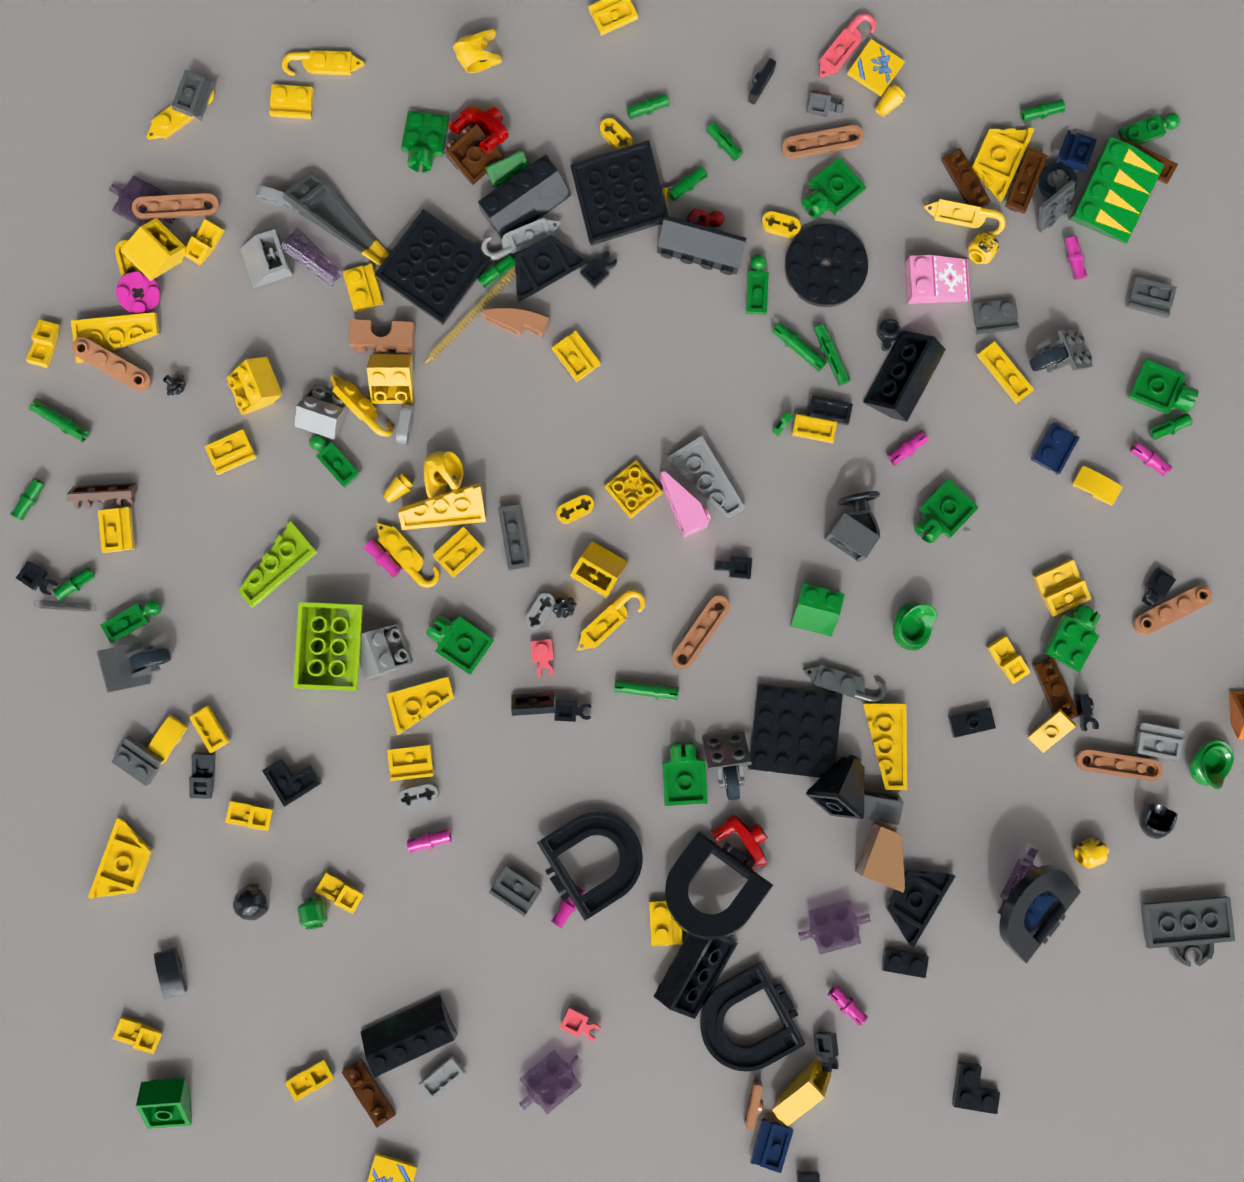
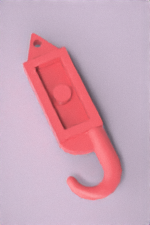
[819,13,876,79]

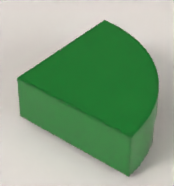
[773,412,794,436]

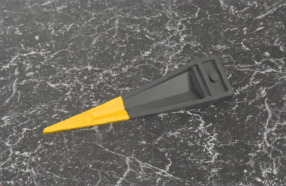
[283,170,389,266]

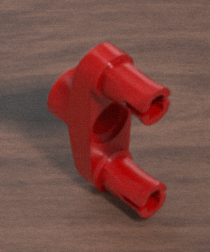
[448,106,509,153]
[711,814,768,878]

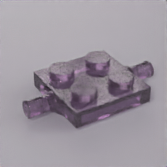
[109,175,175,227]
[997,847,1039,915]
[798,900,871,955]
[519,1050,582,1114]

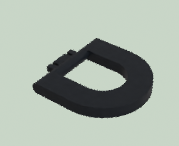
[537,812,643,921]
[665,832,773,940]
[999,865,1081,964]
[700,962,805,1072]

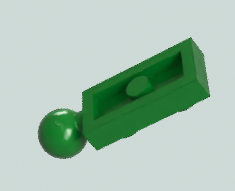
[1118,112,1180,145]
[746,254,769,315]
[309,434,360,488]
[100,599,162,643]

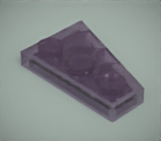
[279,228,343,286]

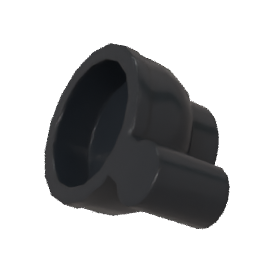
[877,319,901,352]

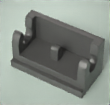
[863,790,904,825]

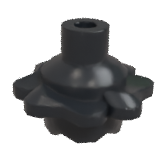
[163,374,186,396]
[553,597,577,618]

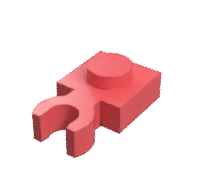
[530,639,554,677]
[560,1006,601,1041]

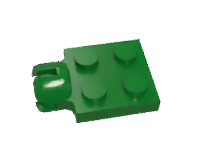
[401,111,450,173]
[801,157,867,218]
[1128,359,1199,414]
[914,478,979,543]
[1043,604,1100,673]
[426,615,494,675]
[662,742,708,806]

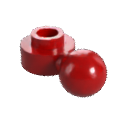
[687,209,725,227]

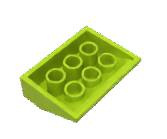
[293,602,363,691]

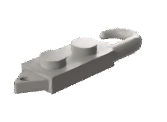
[481,217,561,260]

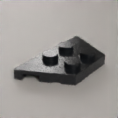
[514,235,588,303]
[885,870,956,948]

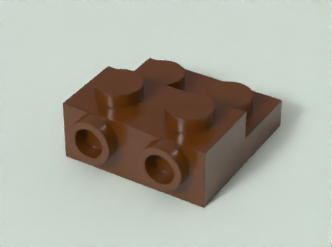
[444,124,504,185]

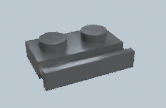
[172,70,215,121]
[1127,277,1177,318]
[972,298,1020,335]
[112,735,164,786]
[489,865,542,917]

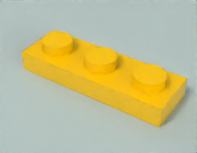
[977,341,1034,404]

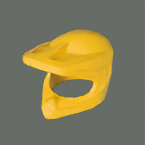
[453,29,502,73]
[423,451,464,498]

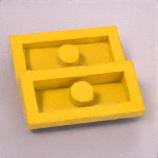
[1033,559,1091,617]

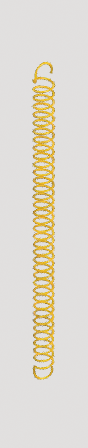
[425,266,515,363]

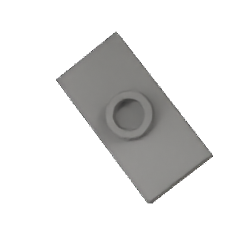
[418,1055,466,1102]

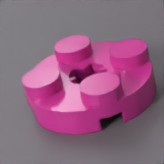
[116,271,160,314]

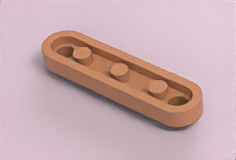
[782,125,864,160]
[132,193,219,220]
[72,337,152,391]
[1132,585,1212,635]
[672,595,730,669]
[1075,749,1163,781]

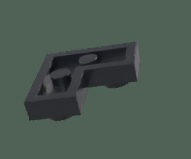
[262,759,322,807]
[952,1061,1000,1114]

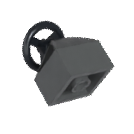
[824,491,881,562]

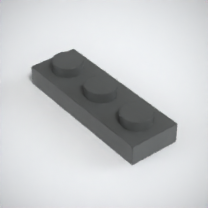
[498,504,530,571]

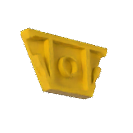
[972,128,1035,202]
[88,818,153,899]

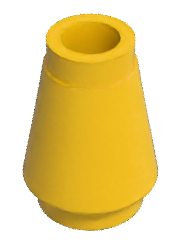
[875,85,905,117]
[382,473,414,503]

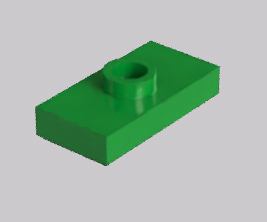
[484,150,529,187]

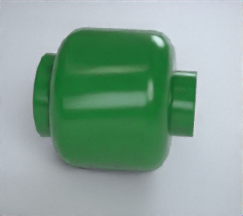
[297,897,328,930]

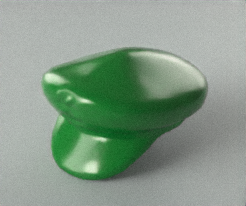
[893,602,937,651]
[1189,739,1234,789]

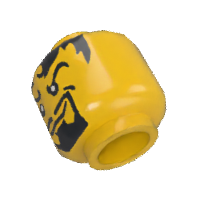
[967,233,999,264]
[1074,837,1109,869]

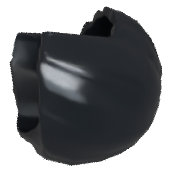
[1139,803,1178,839]
[233,884,268,920]

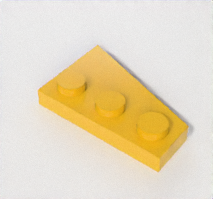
[386,677,455,735]

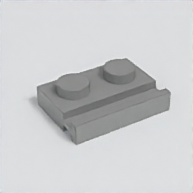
[1135,722,1185,761]

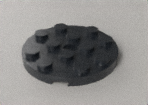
[784,224,868,307]

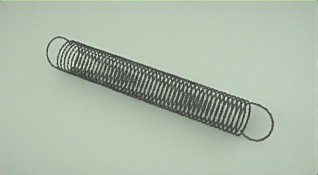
[34,600,96,612]

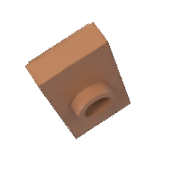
[744,1079,763,1130]

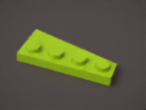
[238,521,318,608]

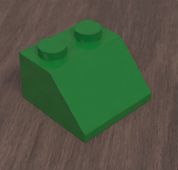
[790,583,845,637]
[136,1078,192,1129]

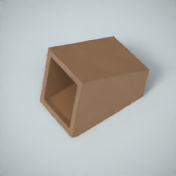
[855,822,905,892]

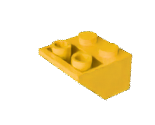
[121,218,186,281]
[367,354,414,404]
[226,357,283,415]
[570,541,628,598]

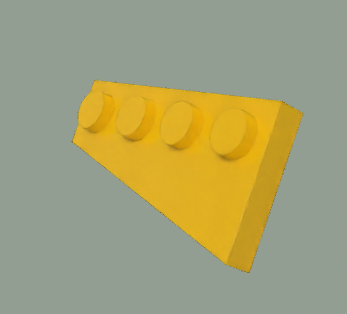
[71,313,159,363]
[398,482,486,530]
[863,704,907,790]

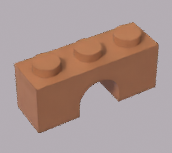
[348,319,416,354]

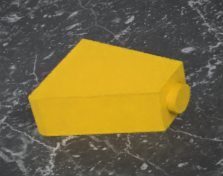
[772,1059,832,1126]

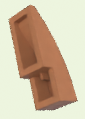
[482,308,550,338]

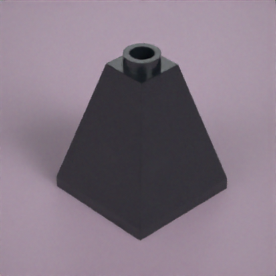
[806,755,865,820]

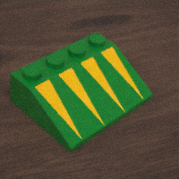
[1069,137,1164,244]

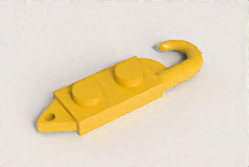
[282,51,365,76]
[146,89,215,140]
[923,198,1006,235]
[330,374,393,437]
[377,523,440,588]
[577,590,645,651]

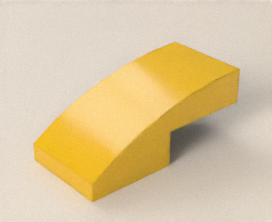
[184,219,225,265]
[26,319,60,368]
[1073,466,1123,506]
[986,635,1031,684]
[148,715,188,765]
[225,800,273,831]
[315,871,364,914]
[112,1016,162,1055]
[285,1059,334,1102]

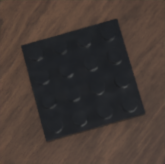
[570,140,669,246]
[374,209,492,325]
[748,684,843,778]

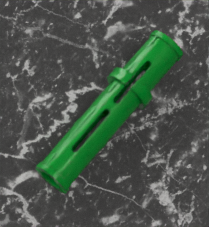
[771,322,827,373]
[813,324,851,386]
[29,399,90,442]
[614,679,679,701]

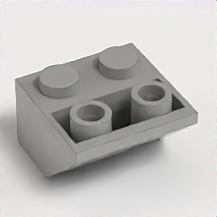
[240,229,293,288]
[294,385,349,439]
[360,624,413,680]

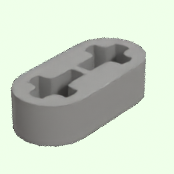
[256,186,294,210]
[396,404,414,444]
[525,593,556,631]
[398,784,439,809]

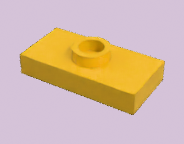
[792,414,837,443]
[189,705,231,753]
[1028,709,1076,753]

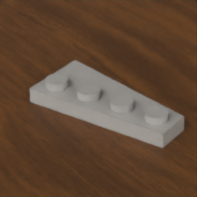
[666,436,745,519]

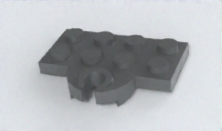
[1141,896,1235,967]

